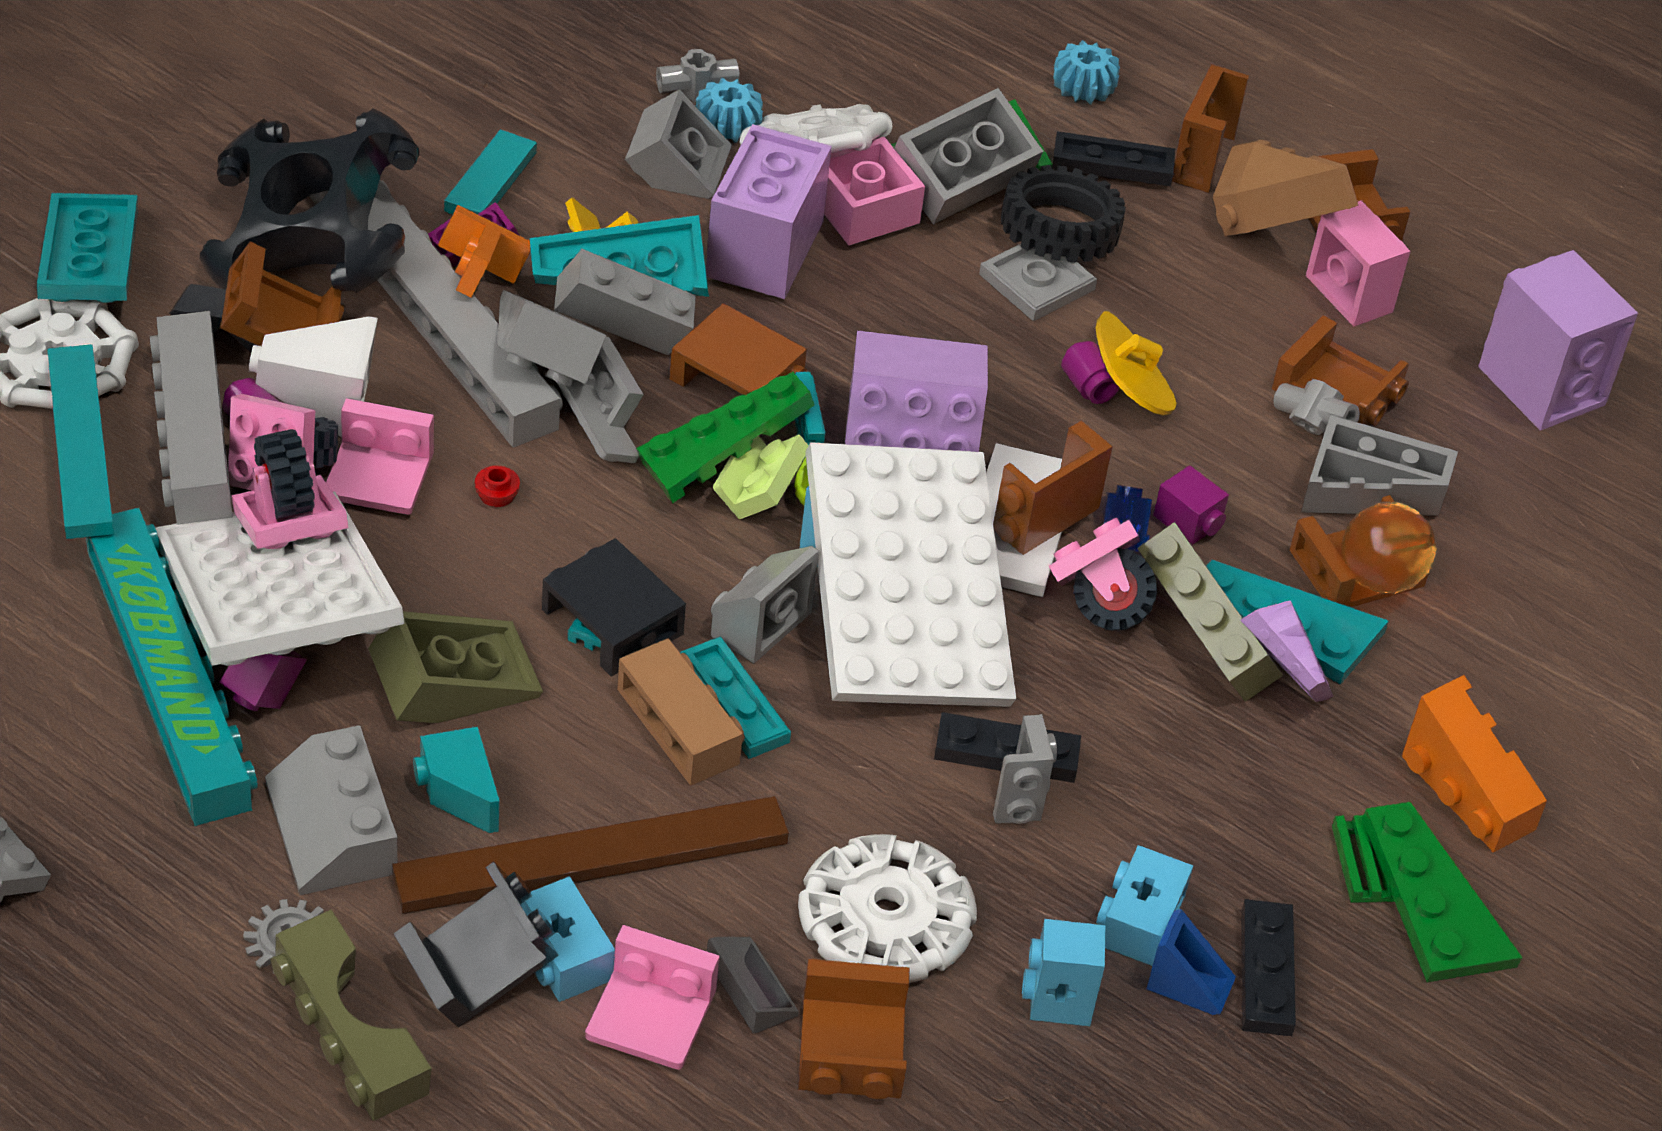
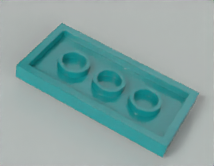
[37,193,138,303]

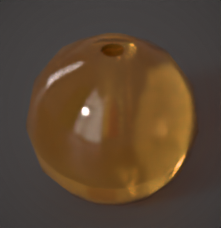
[1341,501,1436,594]

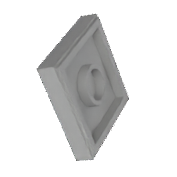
[979,244,1097,321]

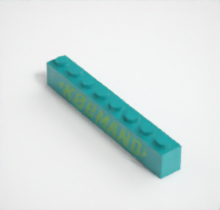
[86,508,258,826]

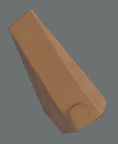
[1213,139,1358,236]

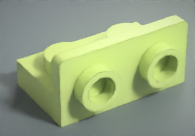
[713,435,809,520]

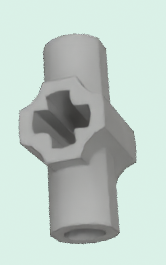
[656,49,740,103]
[1273,379,1360,436]

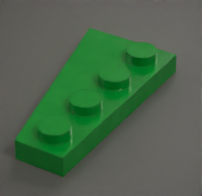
[636,372,815,504]
[1362,802,1523,982]

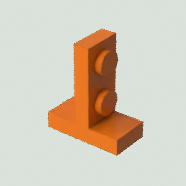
[437,205,531,298]

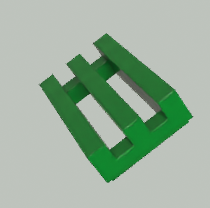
[1332,815,1394,903]

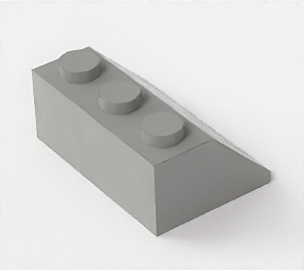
[265,725,397,895]

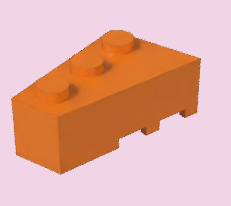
[1402,675,1547,853]

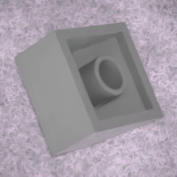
[625,89,732,199]
[711,546,819,664]

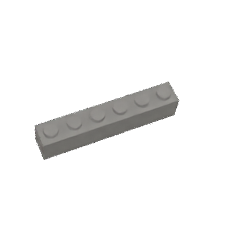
[150,311,233,525]

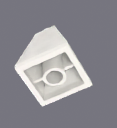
[249,317,378,437]

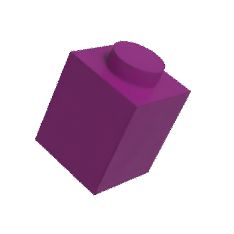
[1153,465,1229,545]
[220,650,307,711]

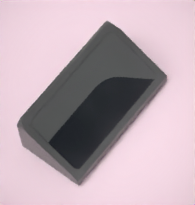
[707,937,799,1034]

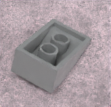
[497,290,606,386]

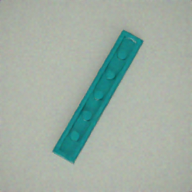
[47,344,114,539]

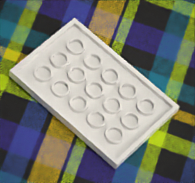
[805,442,1016,707]
[155,491,404,666]

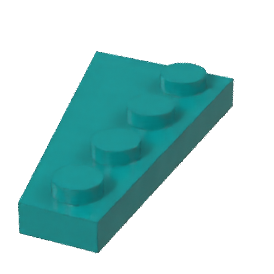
[530,215,709,297]
[1206,560,1389,685]

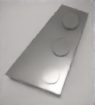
[1301,415,1458,516]

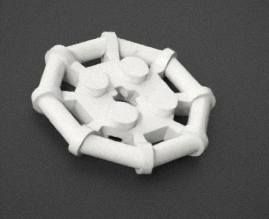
[740,104,892,153]
[0,297,139,409]

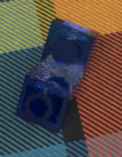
[1102,485,1152,552]

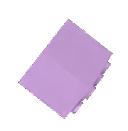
[706,124,832,299]
[1478,250,1638,431]
[845,331,988,452]

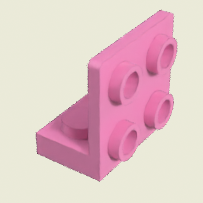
[326,398,434,515]
[586,925,719,1070]

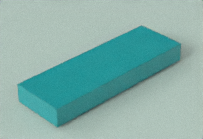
[444,129,537,214]
[680,636,791,759]

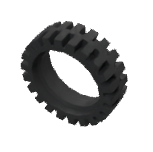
[1001,165,1126,262]

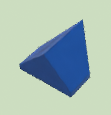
[1147,909,1236,1015]

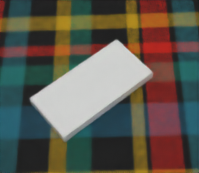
[986,443,1062,597]

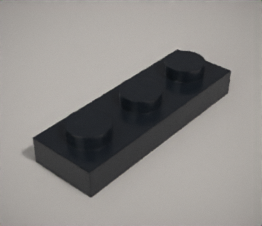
[1052,131,1175,186]
[934,712,1082,783]
[1241,899,1296,1036]

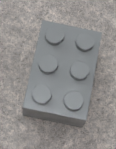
[894,88,1043,225]

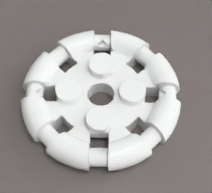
[798,834,977,983]

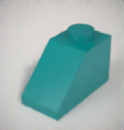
[413,727,500,833]

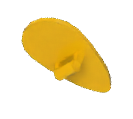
[1095,311,1177,416]

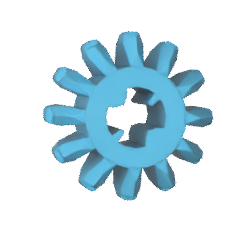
[1053,40,1120,104]
[696,78,763,143]

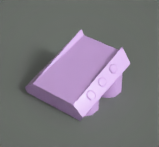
[1240,600,1333,702]

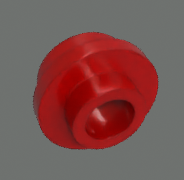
[475,465,520,507]

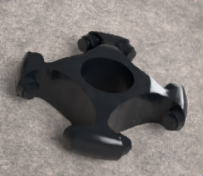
[200,108,420,293]

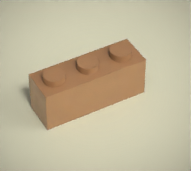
[617,639,744,786]

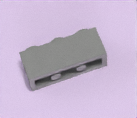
[554,249,696,355]

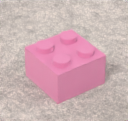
[824,137,925,245]
[1306,201,1410,327]

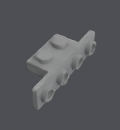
[556,337,644,463]

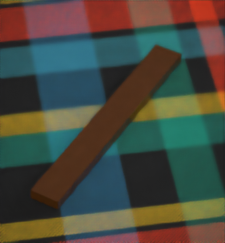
[392,796,789,913]

